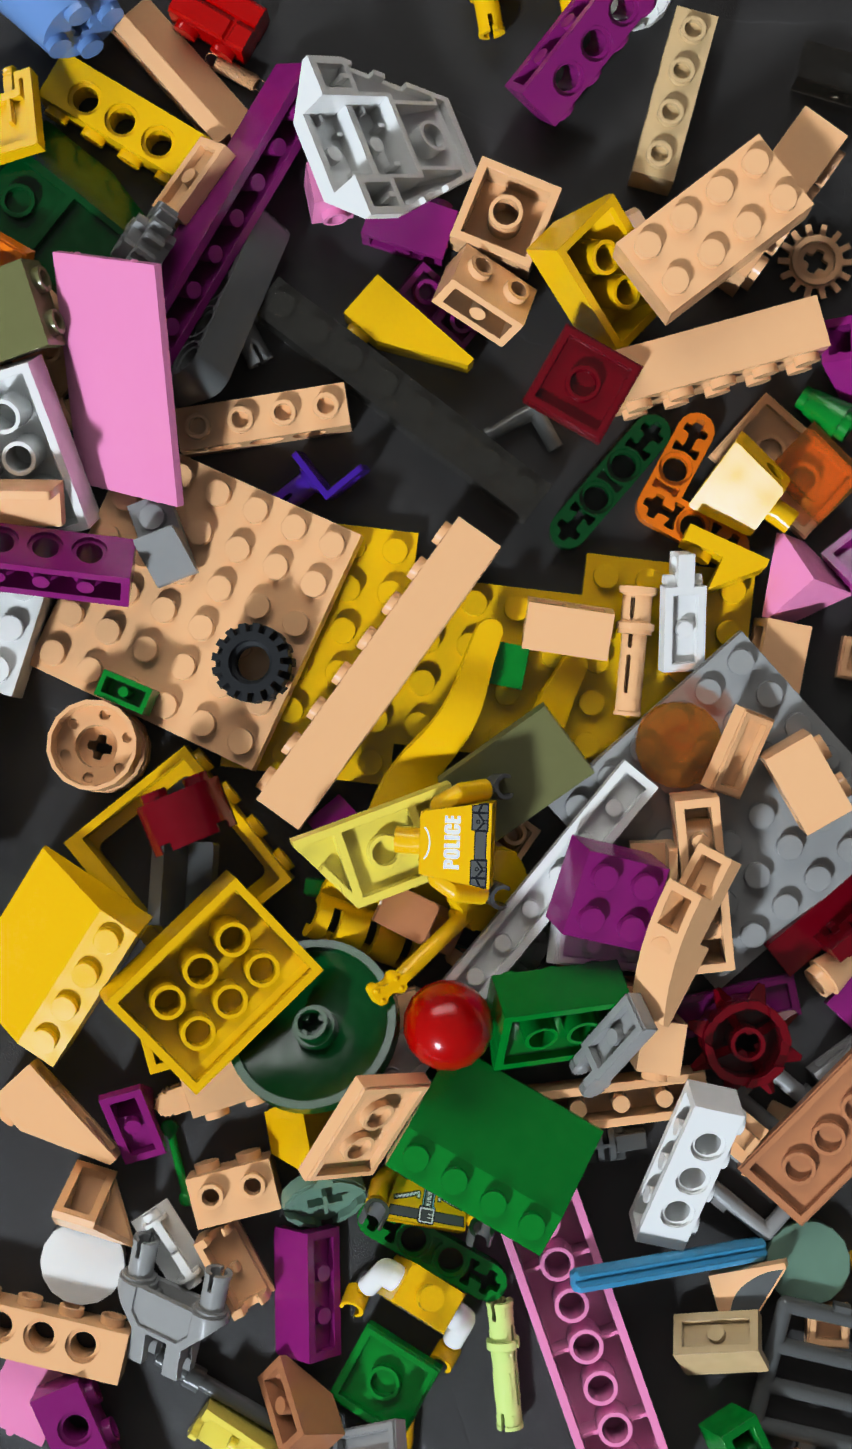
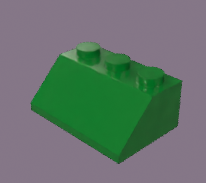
[486,959,629,1071]

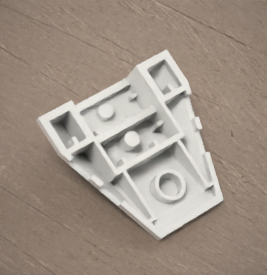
[293,55,477,219]

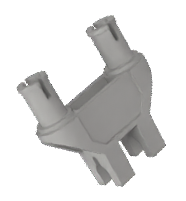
[118,1231,233,1381]

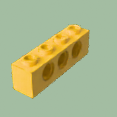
[39,57,211,187]

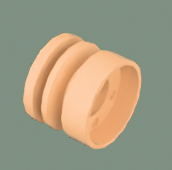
[46,699,151,793]

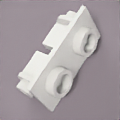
[131,1198,205,1290]

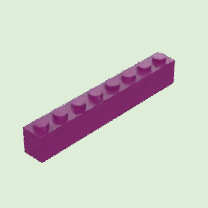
[161,63,302,366]

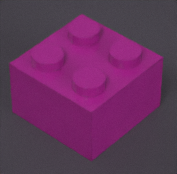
[546,835,670,951]

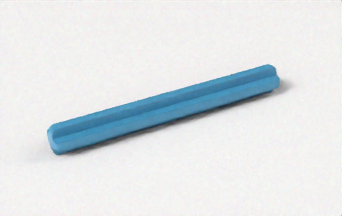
[569,1237,768,1293]

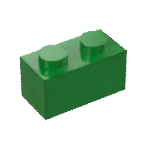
[94,669,160,717]

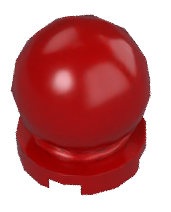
[404,980,493,1071]

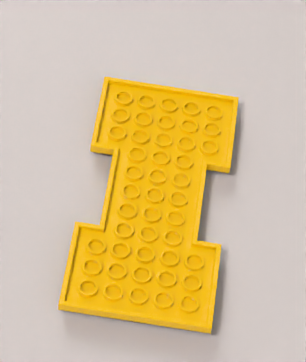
[220,523,755,785]

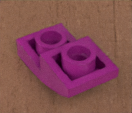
[396,261,478,349]

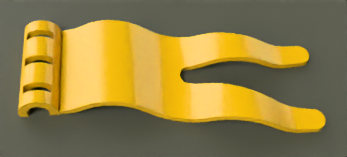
[302,618,588,975]

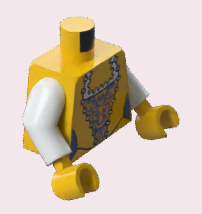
[339,1254,475,1374]

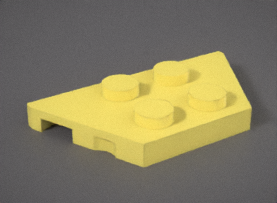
[289,780,452,909]

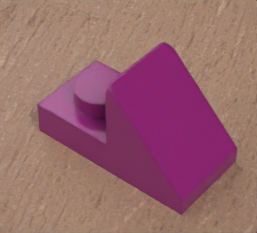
[98,1084,167,1165]

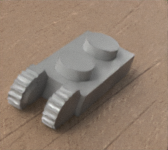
[569,992,658,1098]

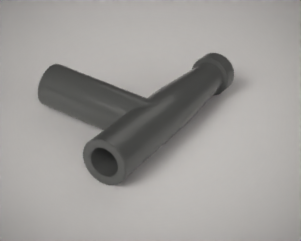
[482,405,564,453]

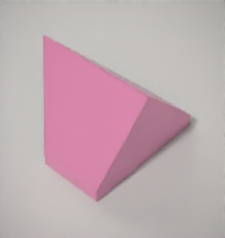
[762,533,851,623]

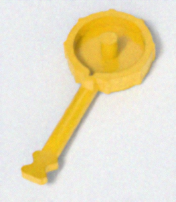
[365,845,528,1006]

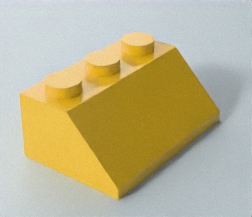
[526,194,657,350]

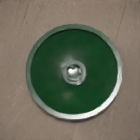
[231,939,400,1114]

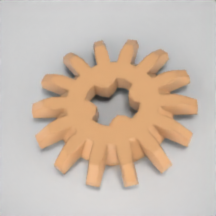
[777,224,852,300]

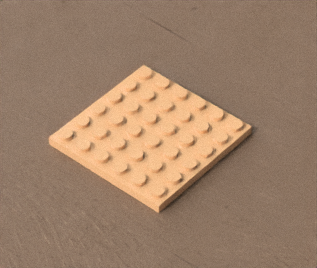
[30,453,364,772]

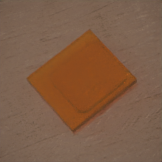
[774,421,852,524]

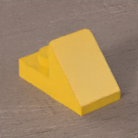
[678,523,770,594]

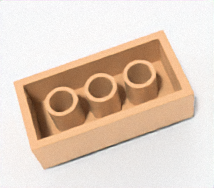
[718,105,848,298]
[612,134,814,326]

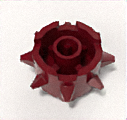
[687,983,802,1094]

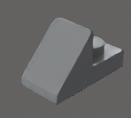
[127,499,199,588]

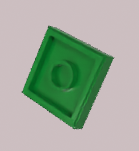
[330,1319,444,1433]

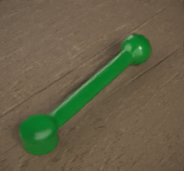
[161,1119,192,1207]

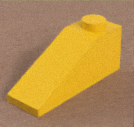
[343,274,474,373]

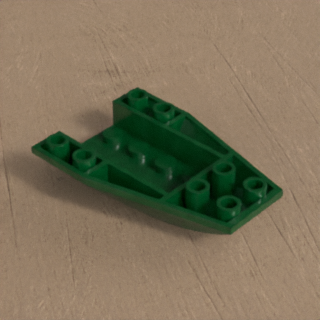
[0,120,146,294]

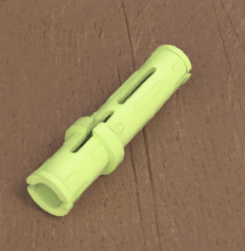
[486,1296,524,1432]

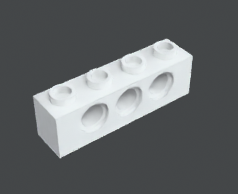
[629,1079,746,1251]

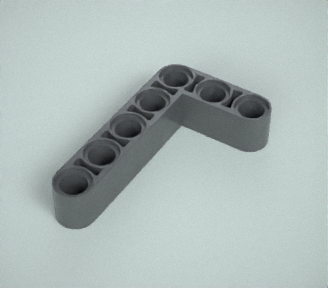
[171,209,290,409]

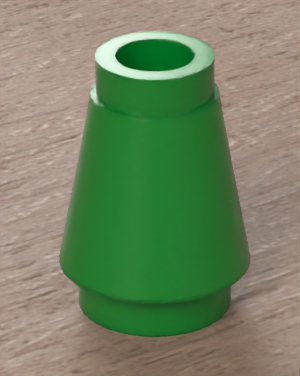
[794,385,852,443]

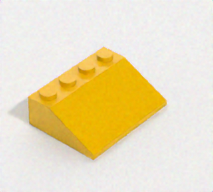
[0,845,153,1067]
[99,870,324,1095]

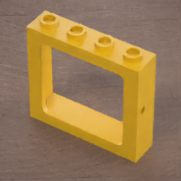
[64,746,295,946]

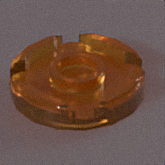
[635,701,722,788]

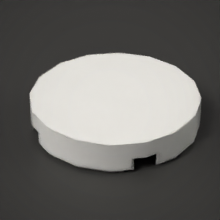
[40,1226,127,1305]

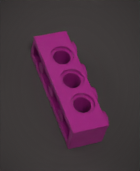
[505,0,657,127]
[0,523,136,607]
[30,1374,121,1449]

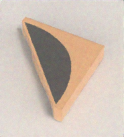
[708,1258,788,1312]

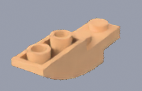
[633,842,742,1027]

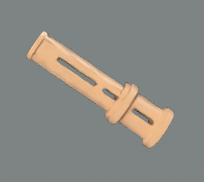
[613,585,658,717]

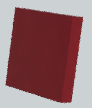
[522,323,643,446]

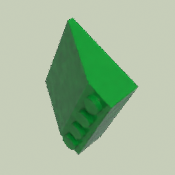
[385,1058,604,1256]

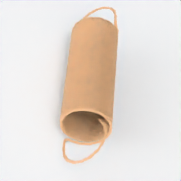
[205,53,265,92]

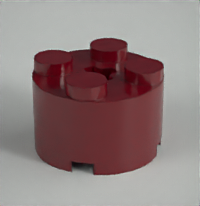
[136,770,238,858]

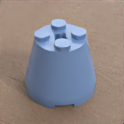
[0,0,124,59]

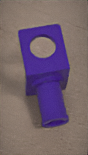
[272,451,371,507]

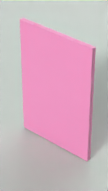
[52,251,184,507]

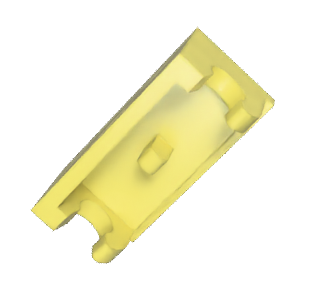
[187,1397,278,1449]

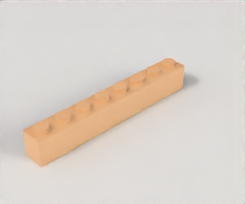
[256,516,501,830]

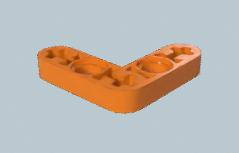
[635,412,750,550]

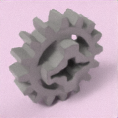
[110,201,179,266]

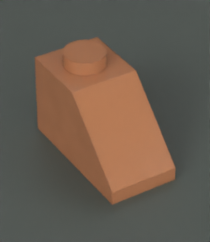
[257,1355,345,1449]

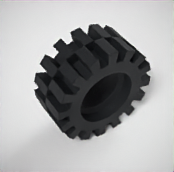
[211,623,296,704]

